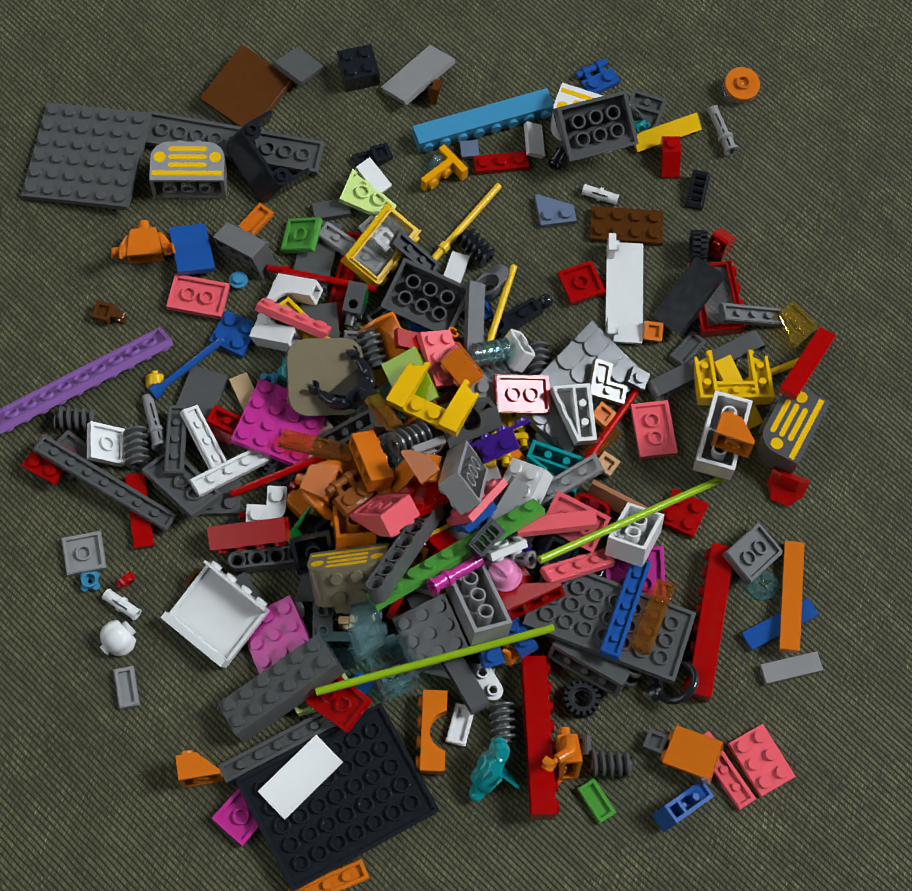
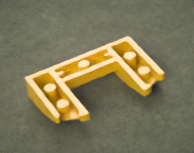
[693,350,775,406]
[386,362,479,437]

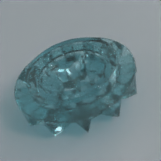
[747,569,779,600]

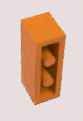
[348,430,394,492]

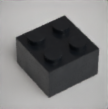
[337,44,380,92]

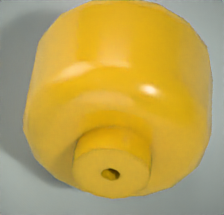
[145,371,164,388]

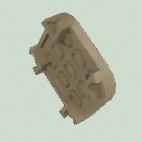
[285,338,363,417]

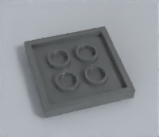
[392,593,470,674]

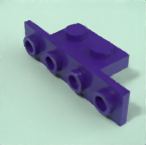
[468,417,531,464]

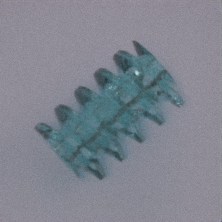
[468,337,511,367]

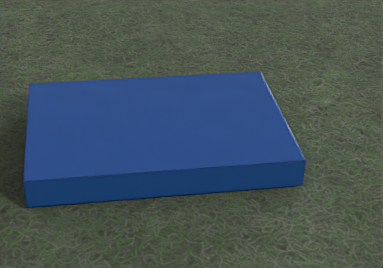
[169,224,215,276]

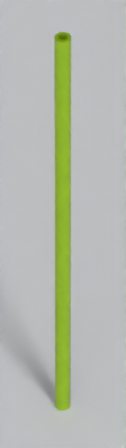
[537,477,726,564]
[315,624,555,696]

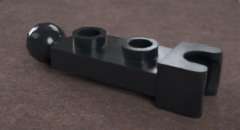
[490,294,553,339]

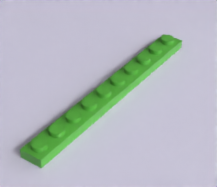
[365,498,546,611]

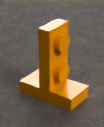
[421,144,468,192]

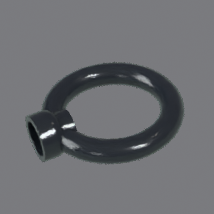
[647,660,699,705]

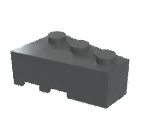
[213,222,278,281]

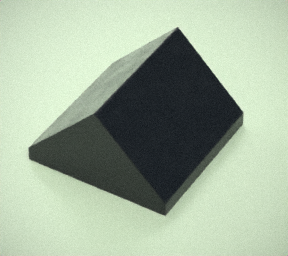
[289,530,333,575]

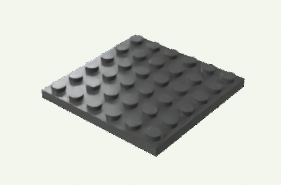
[21,102,152,210]

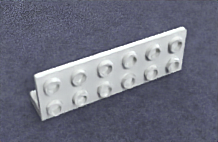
[605,233,643,345]

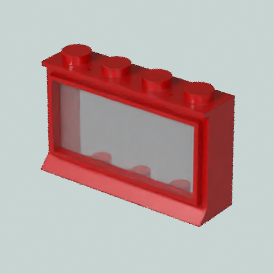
[687,259,747,338]

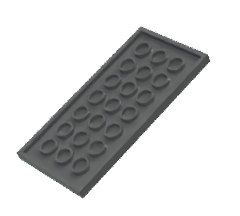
[522,558,696,684]

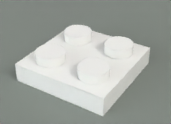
[87,421,125,467]
[484,533,528,562]

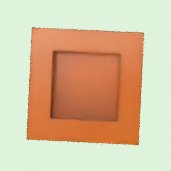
[643,321,664,342]
[594,401,616,429]

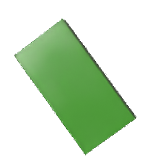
[576,778,617,824]

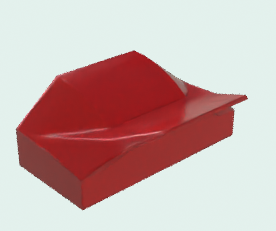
[206,405,241,446]
[766,466,810,507]

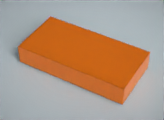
[238,203,274,236]

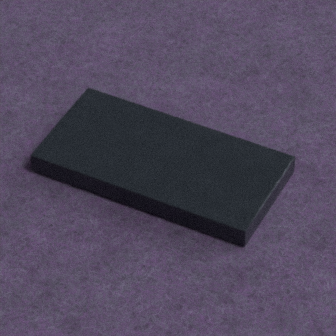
[652,256,726,337]

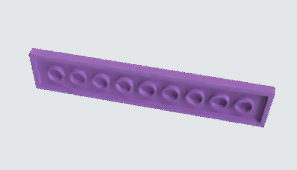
[0,327,174,434]

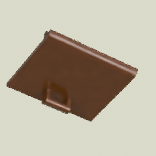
[200,44,294,127]

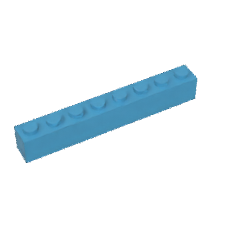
[412,88,554,153]

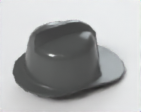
[475,264,509,302]

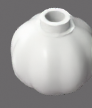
[100,620,136,656]

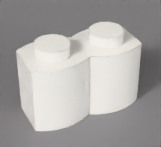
[498,329,535,372]

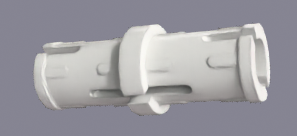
[581,184,619,206]
[102,589,142,620]

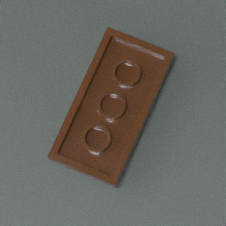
[589,206,663,246]

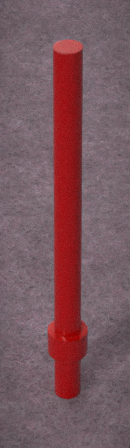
[266,264,377,293]
[583,389,639,460]
[230,447,341,498]

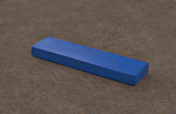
[741,598,819,651]

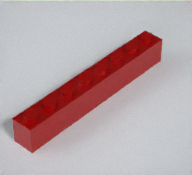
[683,542,732,702]
[520,656,560,820]

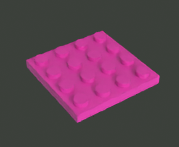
[230,378,327,471]

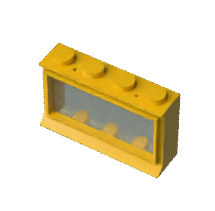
[340,202,422,287]

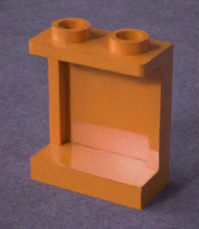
[660,725,723,785]

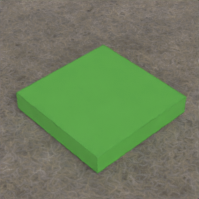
[280,217,323,254]

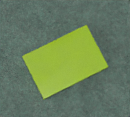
[382,346,440,416]

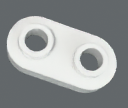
[473,664,503,702]

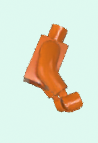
[111,220,176,264]
[295,460,362,529]
[541,727,583,785]

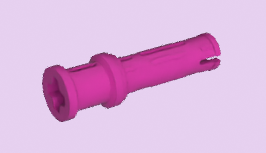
[426,556,484,595]

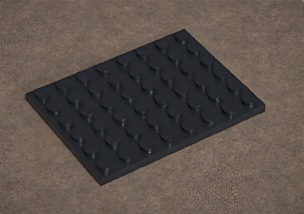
[235,703,440,891]

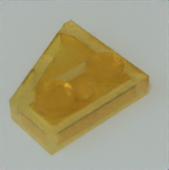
[779,300,819,350]

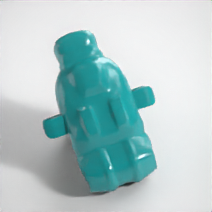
[468,737,520,802]

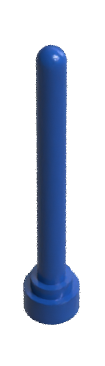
[148,337,225,400]

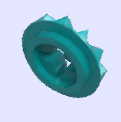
[634,120,651,133]

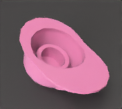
[484,556,522,592]

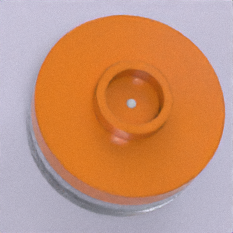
[722,67,760,105]

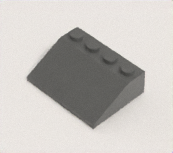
[552,90,639,162]
[380,258,466,331]

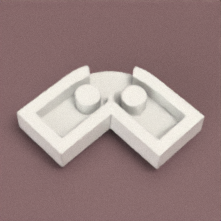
[246,486,287,522]

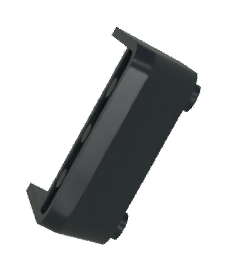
[226,110,310,203]

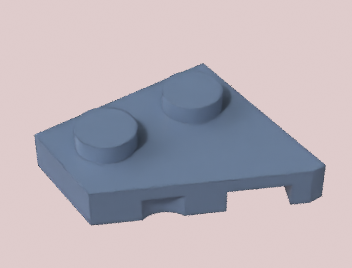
[534,194,577,229]

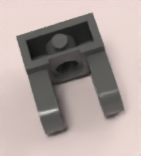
[312,602,362,648]

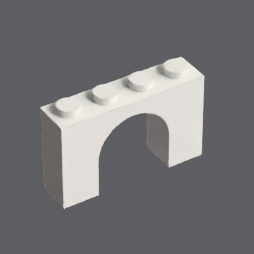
[249,273,323,352]

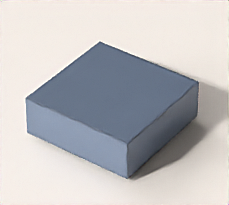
[460,140,480,160]

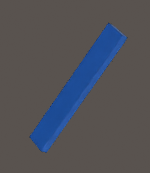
[598,561,652,661]

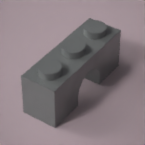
[440,400,503,448]

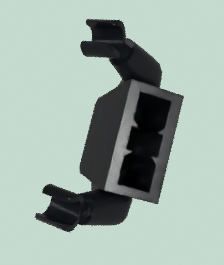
[308,345,376,410]

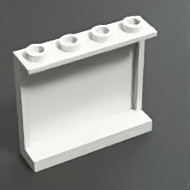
[161,560,271,668]

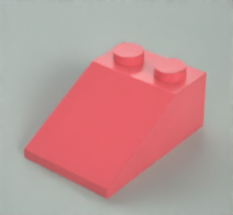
[348,494,420,538]

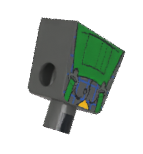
[342,280,369,328]

